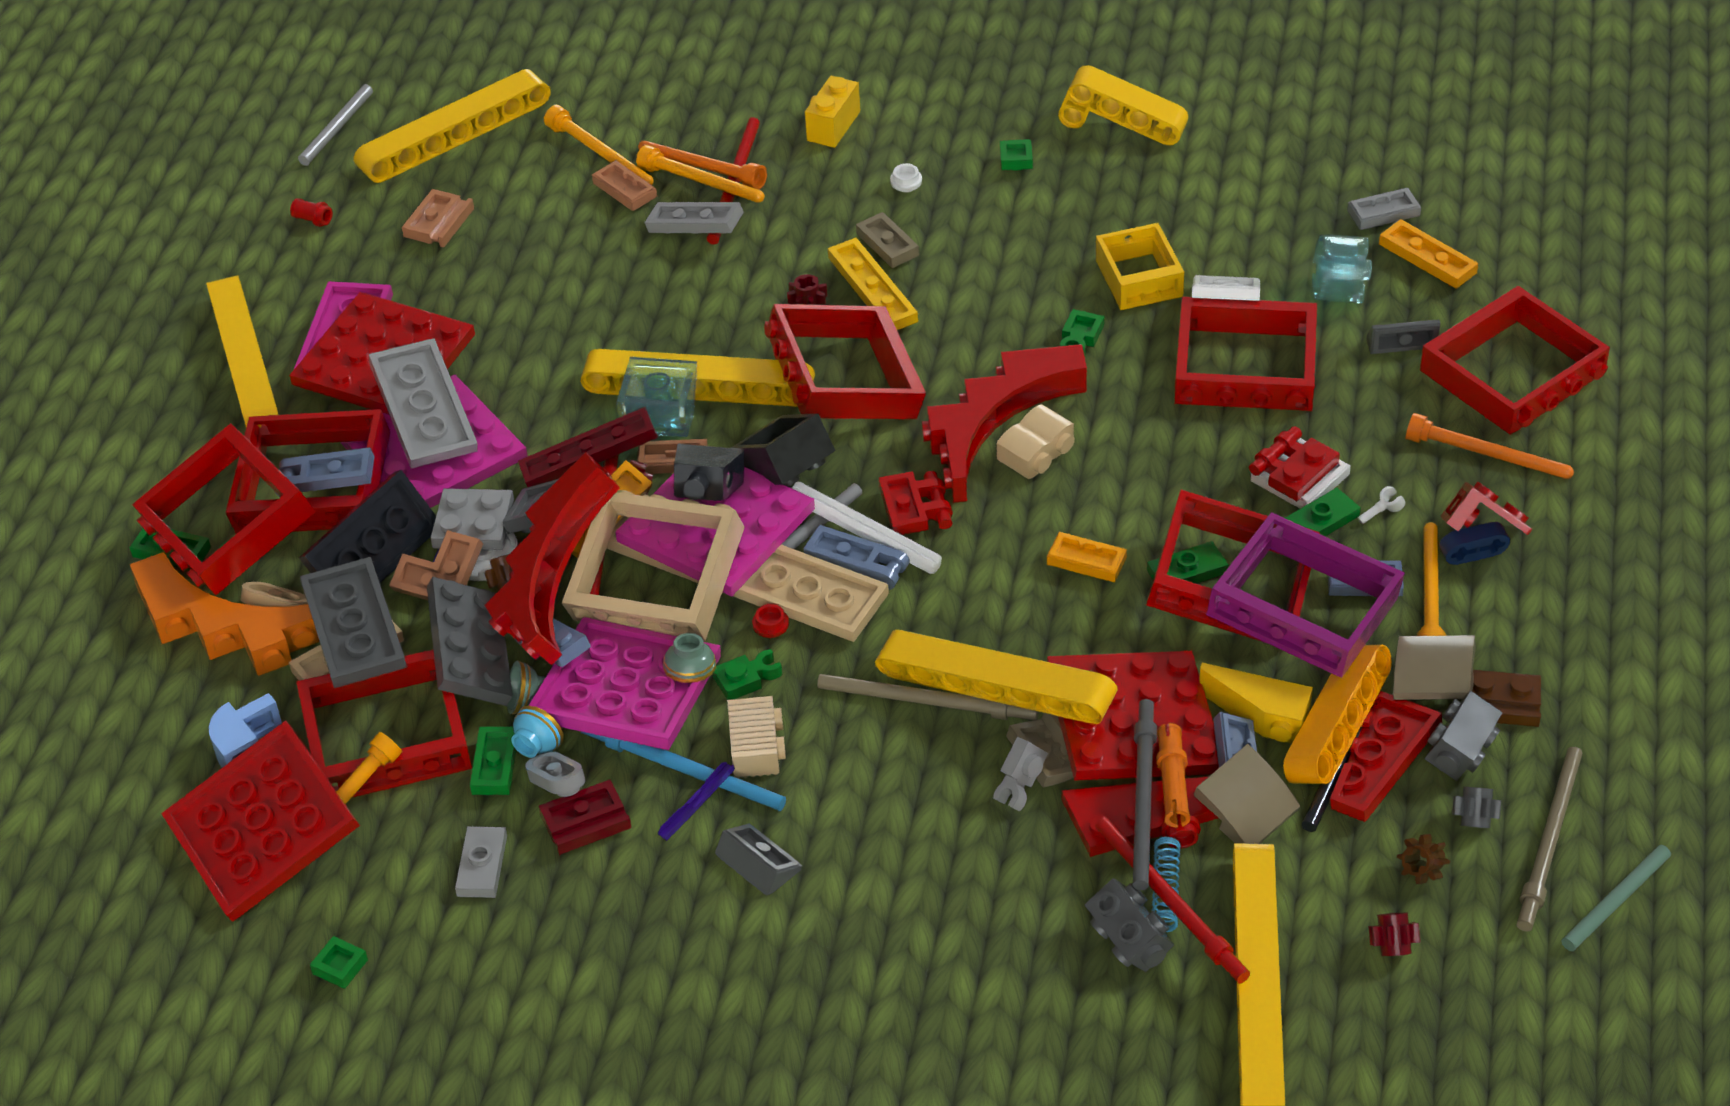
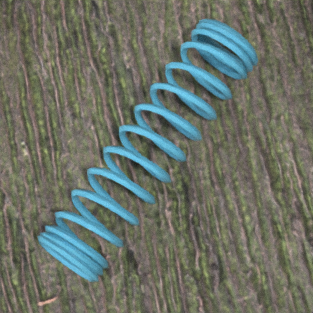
[1152,837,1180,932]

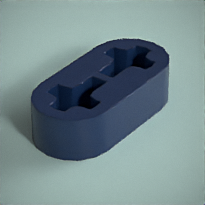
[1439,522,1510,565]

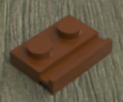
[1462,670,1541,727]

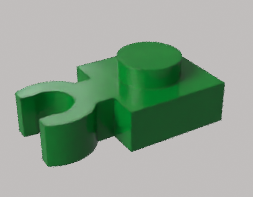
[1060,309,1104,356]
[713,649,782,700]

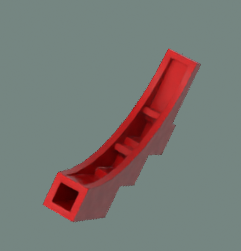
[921,344,1087,503]
[484,452,620,665]

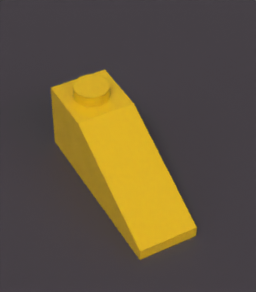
[1199,662,1313,743]

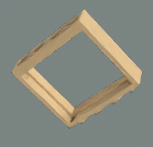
[562,490,745,641]

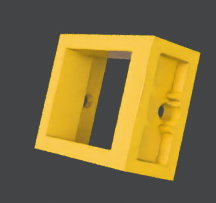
[1096,223,1184,310]

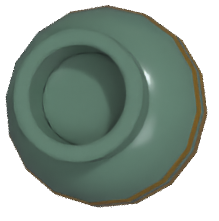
[663,633,716,683]
[507,661,546,714]

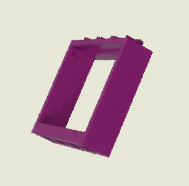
[1206,512,1405,678]

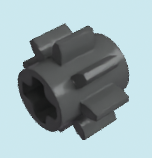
[1452,786,1502,828]

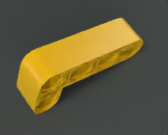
[1058,65,1189,145]

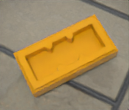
[1047,532,1127,583]

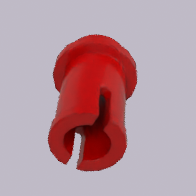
[290,198,333,227]

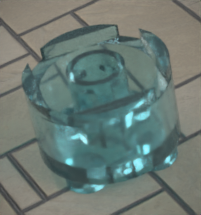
[1312,234,1372,304]

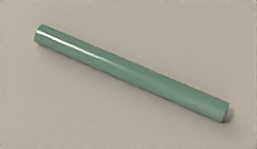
[1561,845,1671,951]

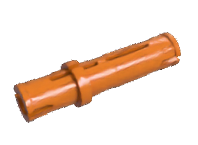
[1156,723,1190,828]

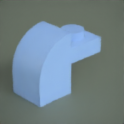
[209,693,282,767]

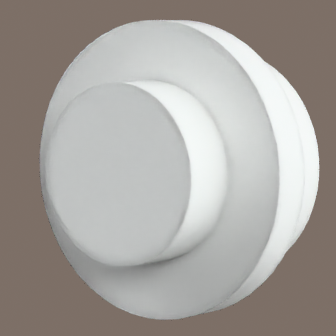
[890,164,922,192]

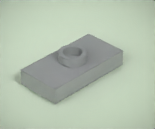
[1347,188,1421,230]
[455,826,507,898]

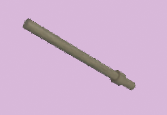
[817,674,1039,720]
[1516,747,1583,931]

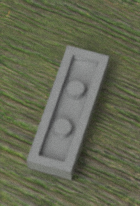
[645,202,744,234]

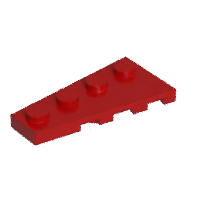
[1330,691,1443,822]
[1061,776,1218,857]

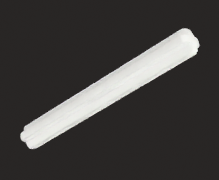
[791,482,942,574]

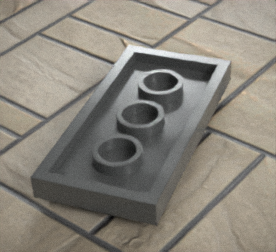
[300,557,407,688]
[427,577,513,706]

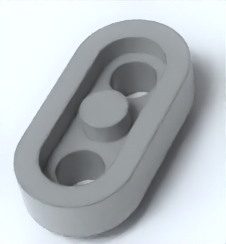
[525,752,585,797]

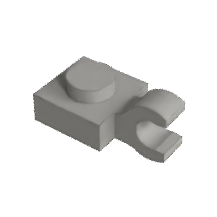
[993,737,1048,811]

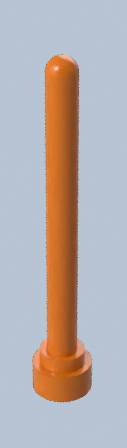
[638,141,767,190]
[1406,413,1574,479]

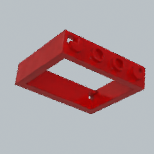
[1420,286,1610,435]
[1174,296,1317,411]
[764,304,926,419]
[225,409,391,534]
[132,423,316,596]
[1146,489,1320,643]
[296,650,472,798]

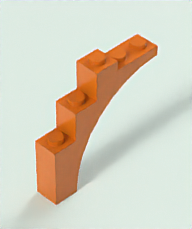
[130,552,319,676]

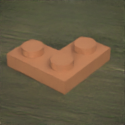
[389,530,483,600]

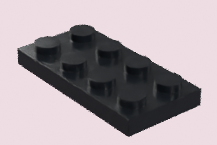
[299,470,436,583]

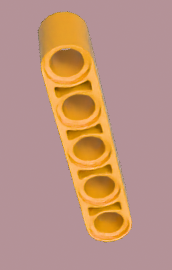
[1283,644,1392,784]

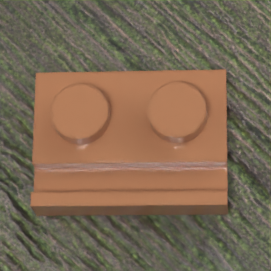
[402,189,474,247]

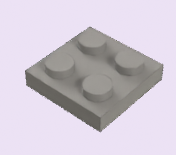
[431,488,514,550]

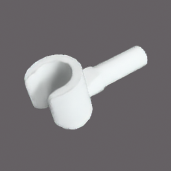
[1357,486,1405,525]

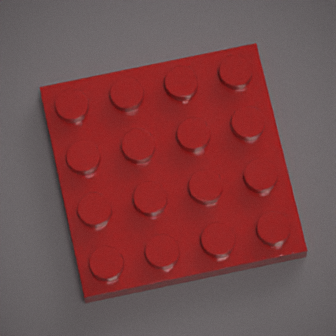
[289,292,475,415]
[1046,651,1219,781]
[161,720,360,922]

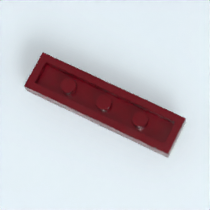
[518,407,658,487]

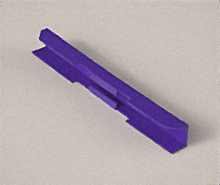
[658,762,735,841]

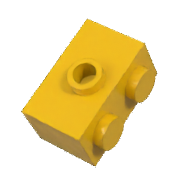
[805,76,860,148]

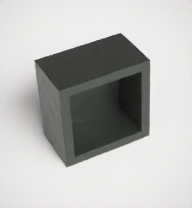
[731,414,836,486]

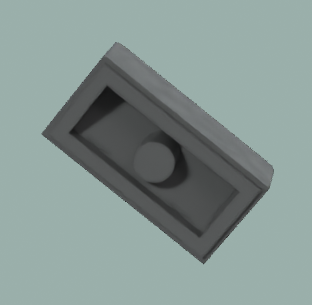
[1366,320,1440,354]
[715,823,802,895]

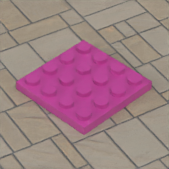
[341,375,528,508]
[615,467,815,597]
[529,617,721,750]

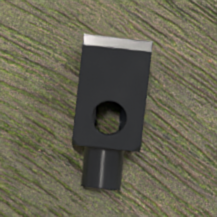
[674,444,744,501]

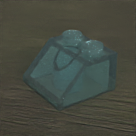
[617,357,697,437]

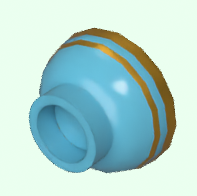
[511,705,564,758]

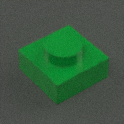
[1000,139,1033,171]
[310,936,368,989]

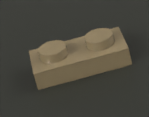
[856,212,919,268]

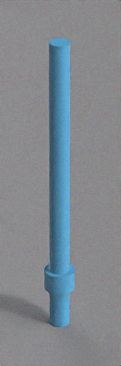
[581,731,786,811]

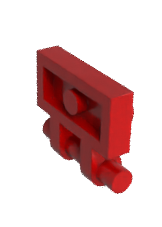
[1249,426,1340,502]
[879,471,953,535]

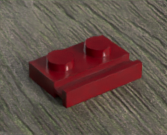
[538,779,632,855]

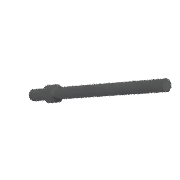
[1132,699,1157,890]

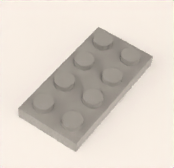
[369,338,478,468]

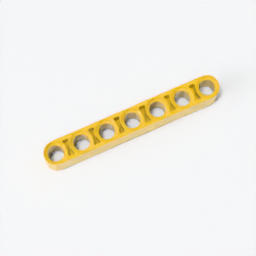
[354,69,551,183]
[206,275,279,428]
[580,349,815,407]
[875,630,1118,724]

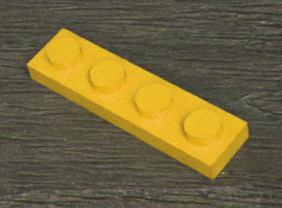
[828,238,918,330]

